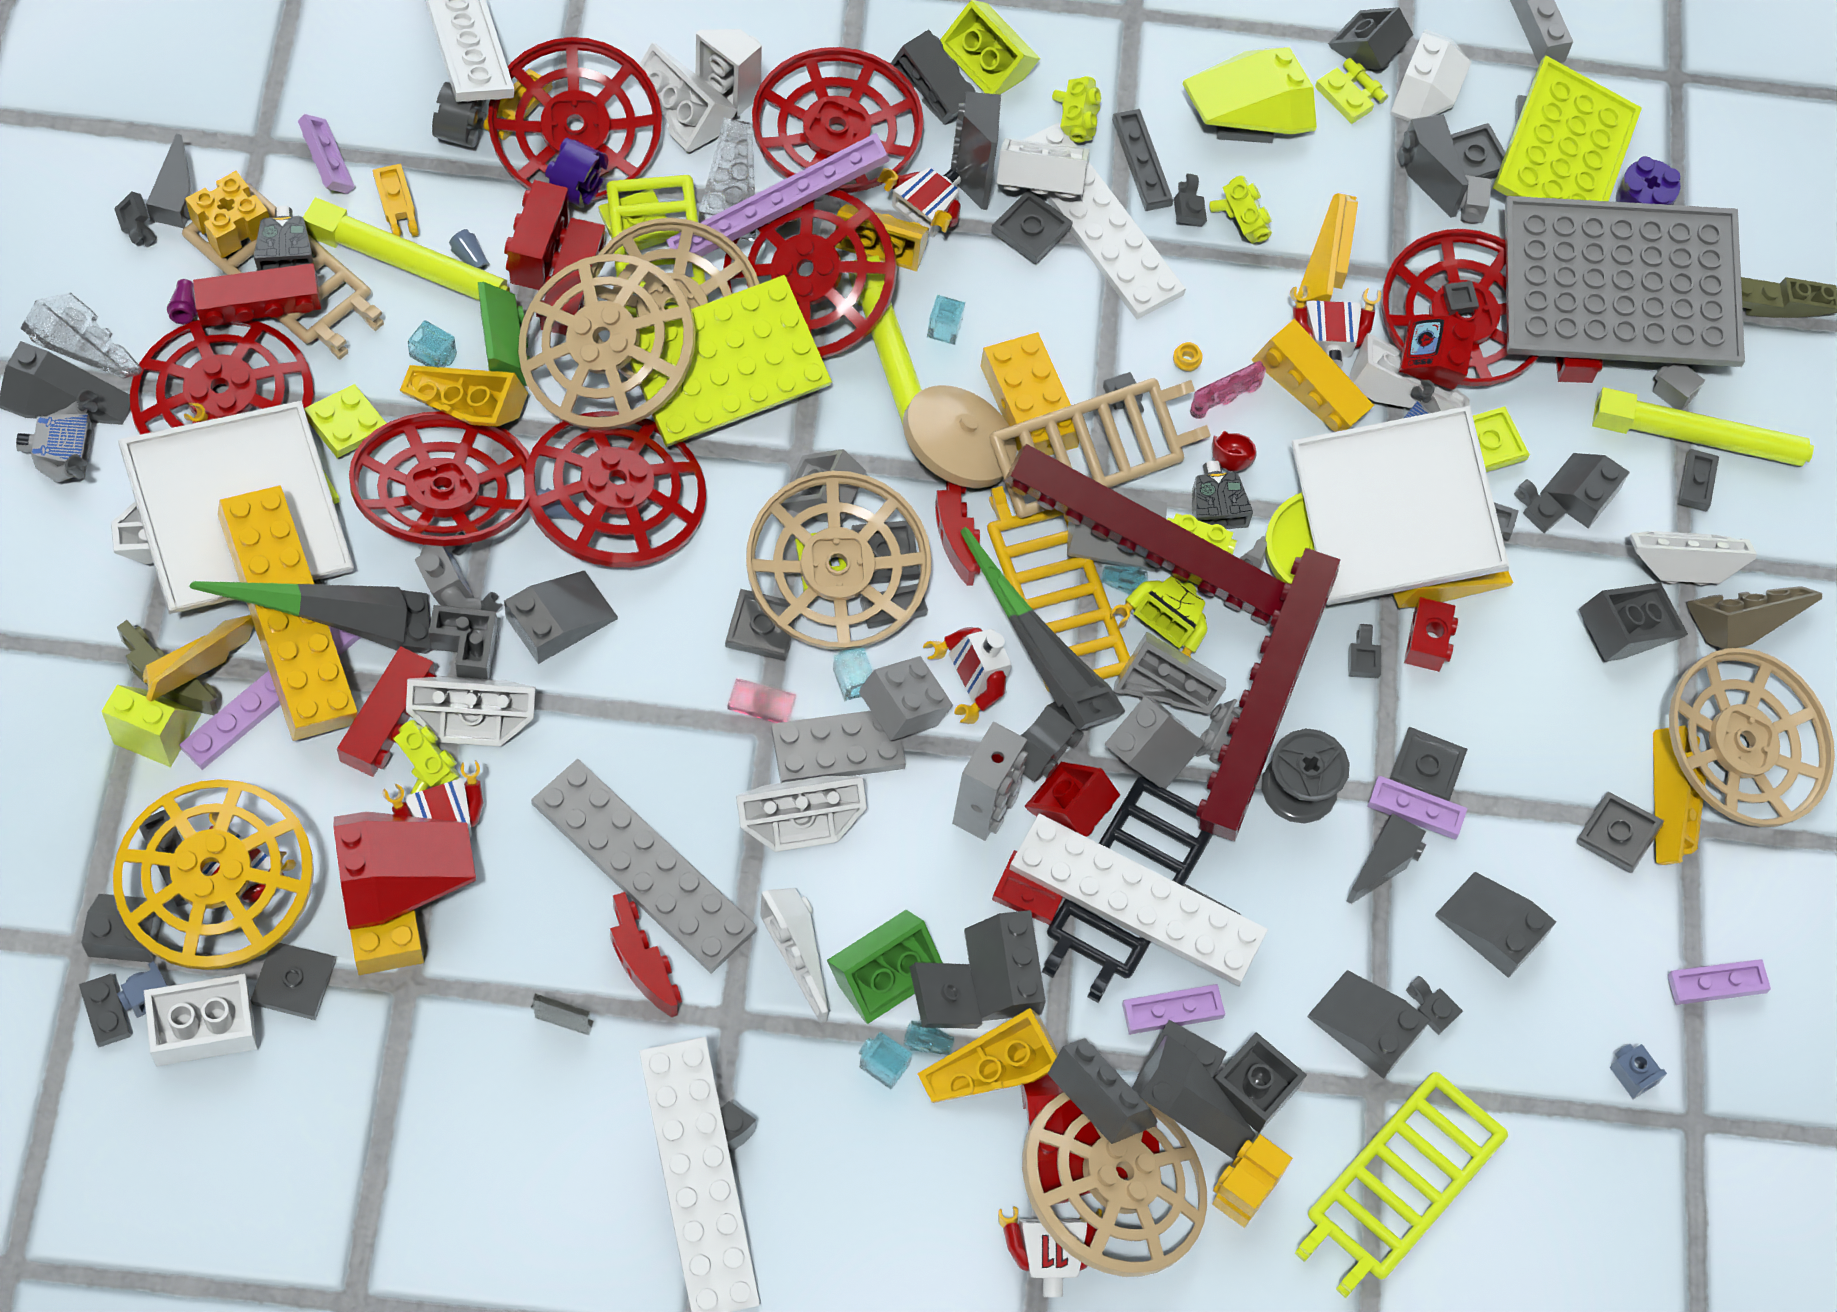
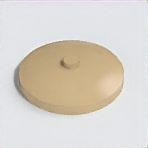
[903,385,1017,488]

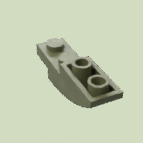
[1741,277,1837,318]
[117,620,219,716]

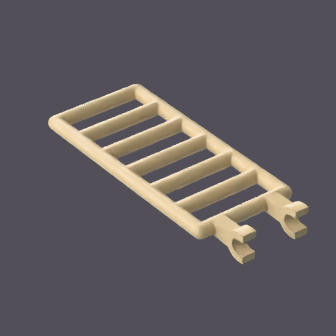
[182,183,384,360]
[990,378,1211,518]

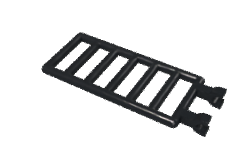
[1042,777,1213,1003]

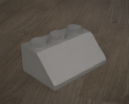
[1067,493,1167,572]

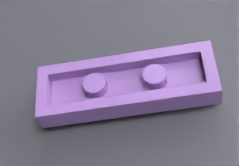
[298,114,355,194]
[1367,775,1468,840]
[1668,959,1771,1005]
[1122,984,1225,1035]

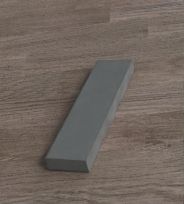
[1112,109,1174,211]

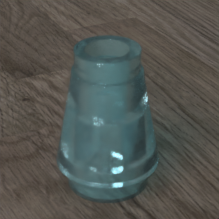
[1101,566,1148,595]
[903,1020,954,1056]

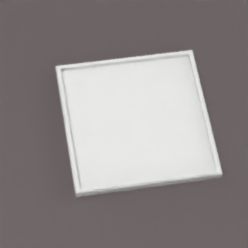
[118,401,354,614]
[1292,405,1509,605]

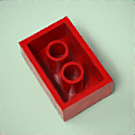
[504,179,570,290]

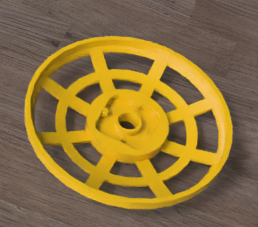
[113,779,314,970]

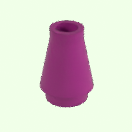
[167,279,197,324]

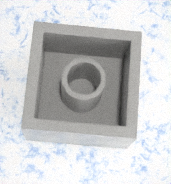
[858,656,953,741]

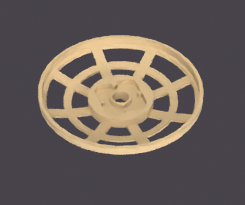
[584,218,760,378]
[518,254,696,430]
[746,471,931,650]
[1669,648,1835,827]
[1022,1093,1207,1277]

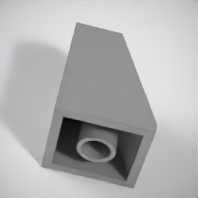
[1105,695,1205,789]

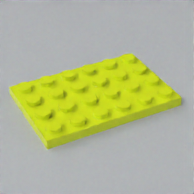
[1493,55,1642,201]
[629,275,832,447]

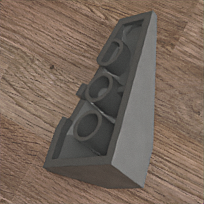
[0,341,131,425]

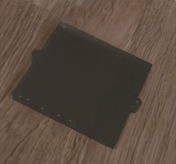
[531,993,594,1035]

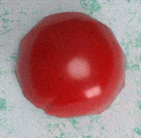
[1212,431,1257,472]

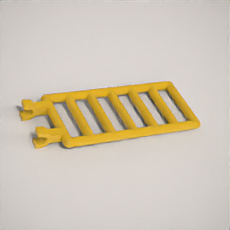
[987,486,1130,692]

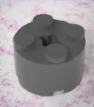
[432,82,487,148]

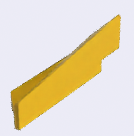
[1295,193,1358,305]
[143,615,254,702]
[1653,725,1708,865]

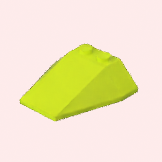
[1182,47,1317,134]

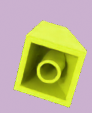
[101,685,201,768]

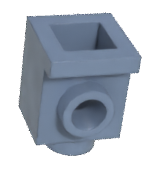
[117,961,167,1018]
[1610,1044,1667,1099]

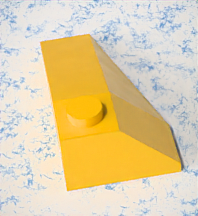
[400,365,528,427]
[1393,571,1514,608]
[917,1008,1058,1103]

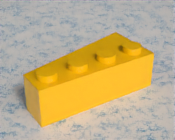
[1251,318,1374,432]

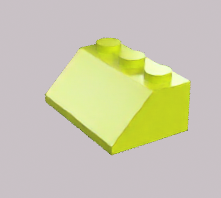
[940,0,1041,95]

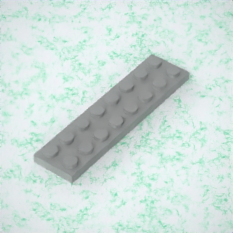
[531,758,757,974]

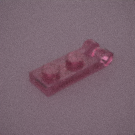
[1190,360,1266,419]

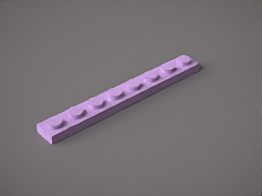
[667,133,890,264]
[179,626,361,770]

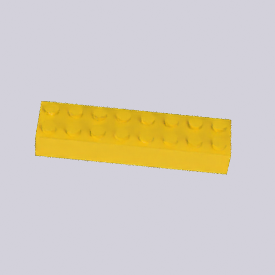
[217,485,358,741]

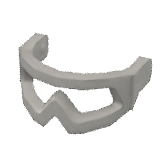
[1240,536,1267,570]

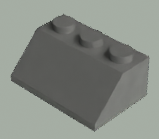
[964,910,1046,1021]
[1047,1038,1158,1144]

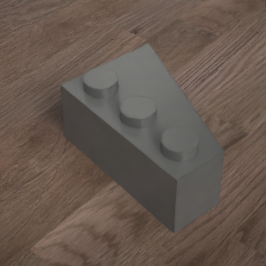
[890,29,976,125]

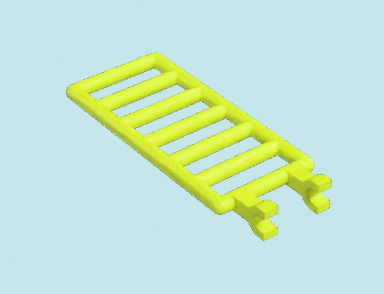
[606,175,708,318]
[1295,1072,1508,1298]

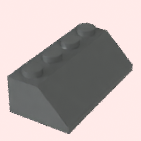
[951,91,1001,210]

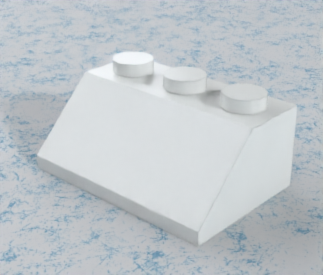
[695,29,762,117]
[997,138,1090,198]
[144,974,257,1067]

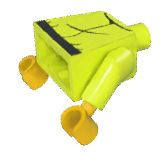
[1109,577,1208,658]

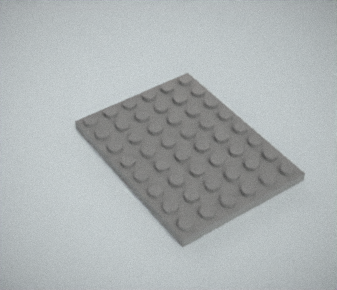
[1505,196,1745,367]

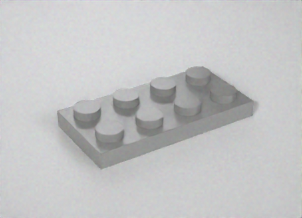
[771,711,906,783]

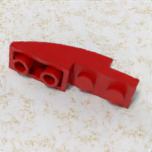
[935,480,980,586]
[610,892,682,1018]

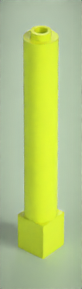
[303,197,510,301]
[849,255,922,425]
[1592,387,1814,467]

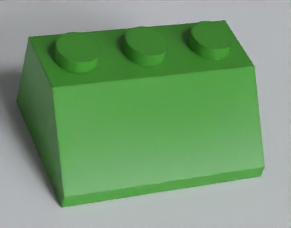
[478,282,532,386]
[827,910,943,1024]

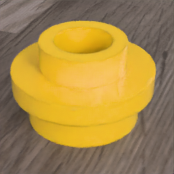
[1173,342,1203,371]

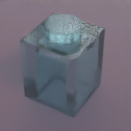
[927,295,966,345]
[407,320,457,367]
[833,648,872,701]
[858,1032,912,1089]

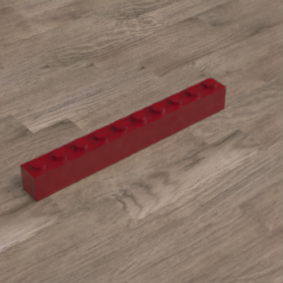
[1004,444,1286,625]
[1196,548,1341,842]

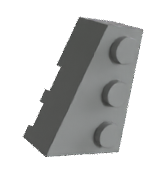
[1113,632,1226,714]

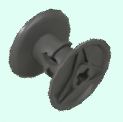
[1261,728,1350,824]

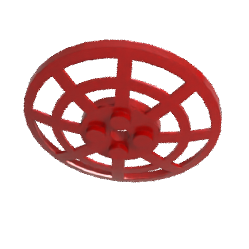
[488,37,662,201]
[752,47,923,193]
[723,189,897,358]
[1381,229,1540,386]
[130,320,314,435]
[349,411,535,546]
[523,411,706,568]

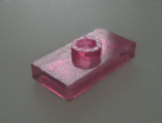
[727,678,796,723]

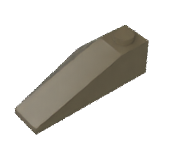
[1688,586,1822,650]

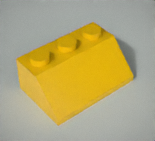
[835,204,929,272]

